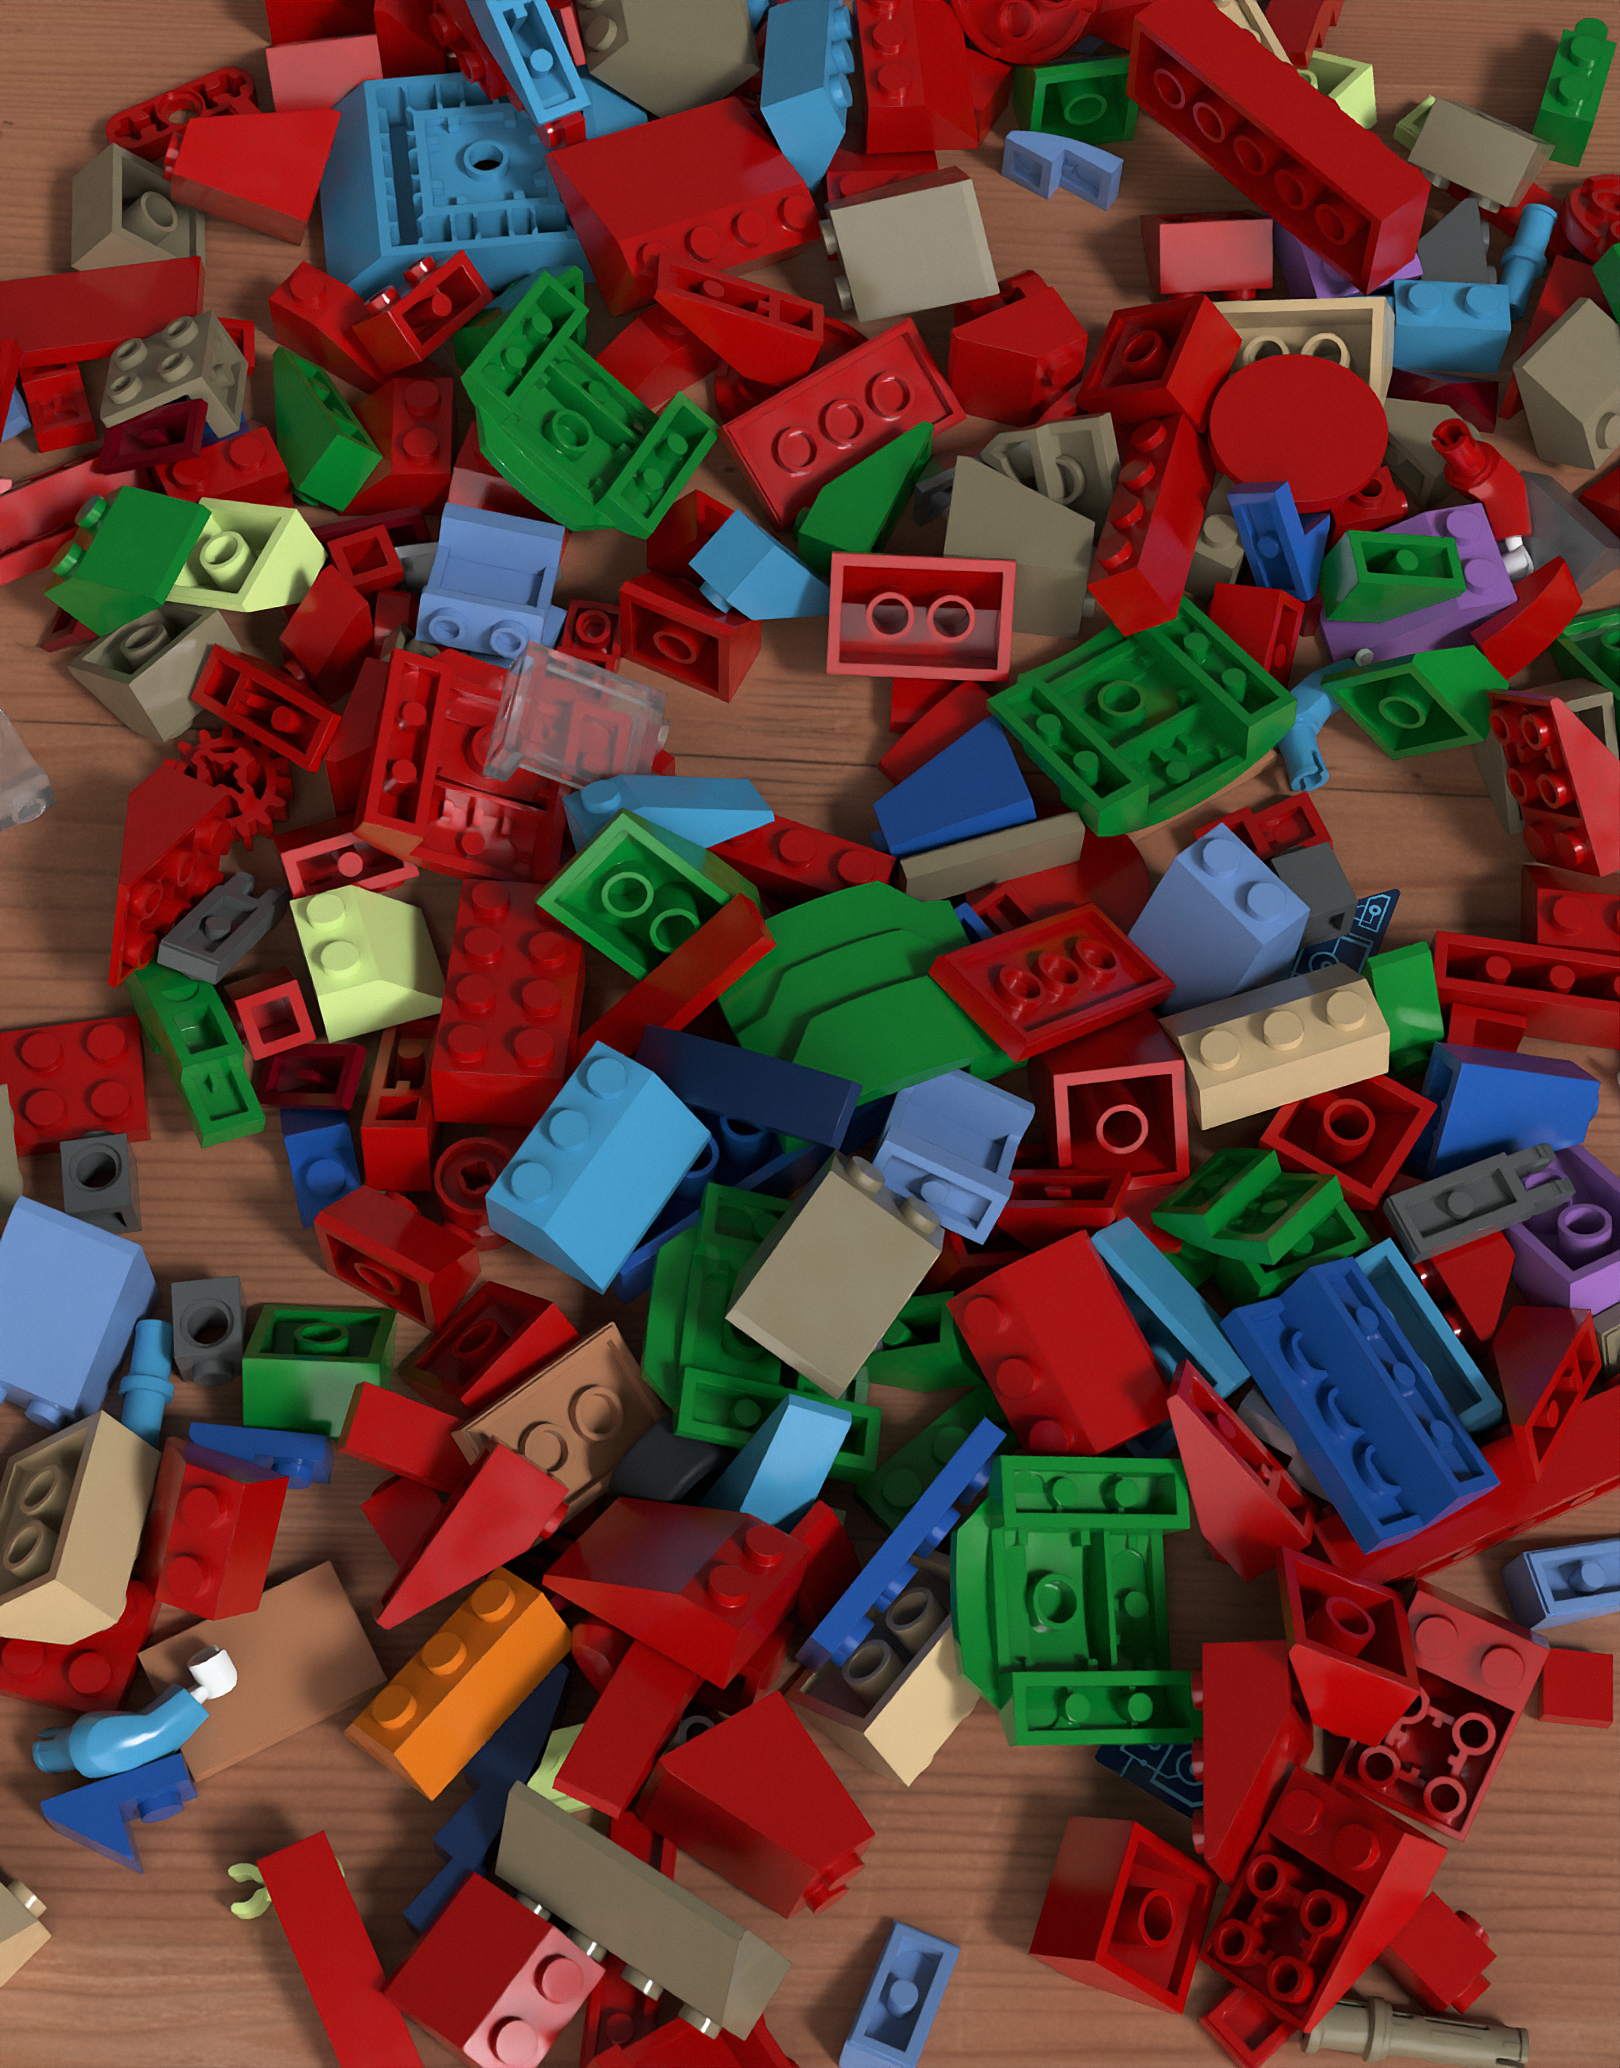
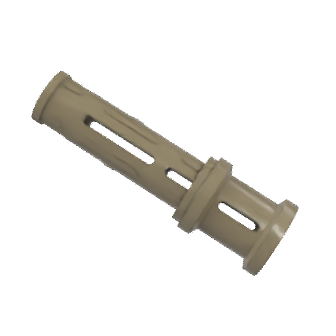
[1300,1995,1529,2068]

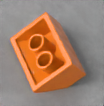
[344,1566,572,1801]

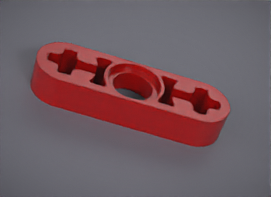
[106,67,258,163]

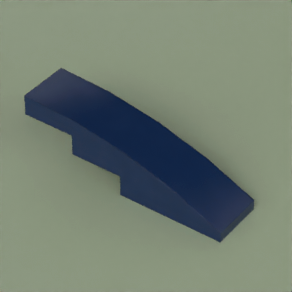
[634,1024,863,1150]
[402,1661,573,1938]

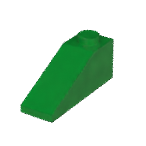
[273,345,383,512]
[792,421,934,579]

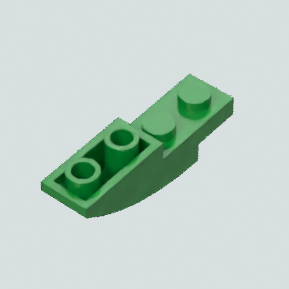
[124,948,266,1149]

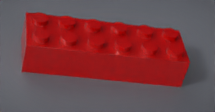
[1126,0,1432,296]

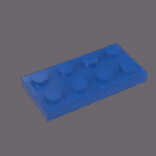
[795,1417,1007,1675]

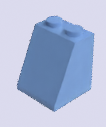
[1127,823,1311,1018]
[0,1195,162,1432]

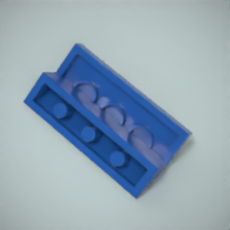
[1219,1256,1501,1555]

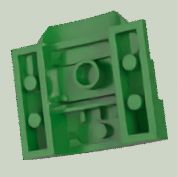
[460,270,720,540]
[986,595,1297,837]
[715,880,1028,1155]
[640,1182,882,1486]
[950,1455,1203,1747]

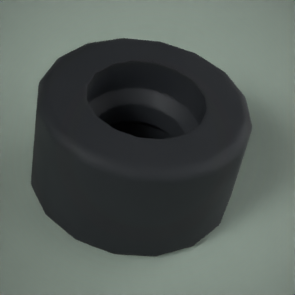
[608,1411,739,1506]

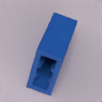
[869,716,1037,878]
[1403,1042,1601,1182]

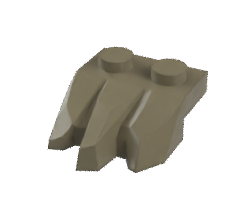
[979,412,1121,537]

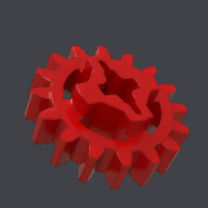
[162,725,295,855]

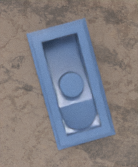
[1501,1538,1620,1631]
[839,1920,961,2068]

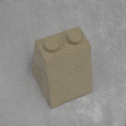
[576,0,761,118]
[818,165,1000,323]
[943,455,1097,640]
[725,1149,945,1400]

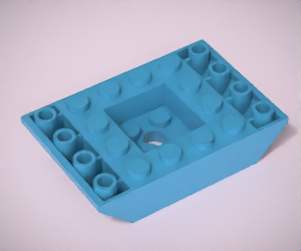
[319,62,648,301]

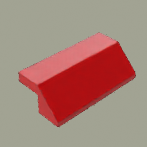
[0,447,164,586]

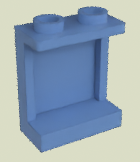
[415,502,565,664]
[869,1069,1036,1245]

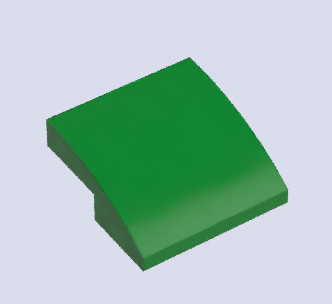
[1150,1148,1344,1265]

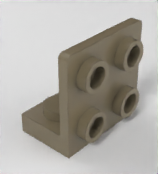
[100,309,248,439]

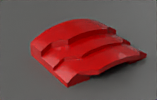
[352,647,630,884]

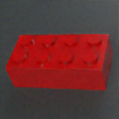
[431,878,590,1128]

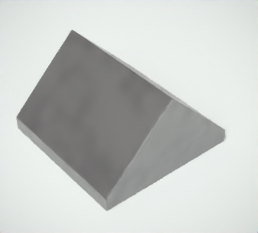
[1497,470,1620,594]

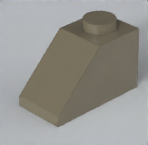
[1381,397,1485,511]

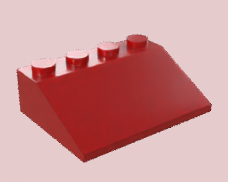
[544,96,822,319]

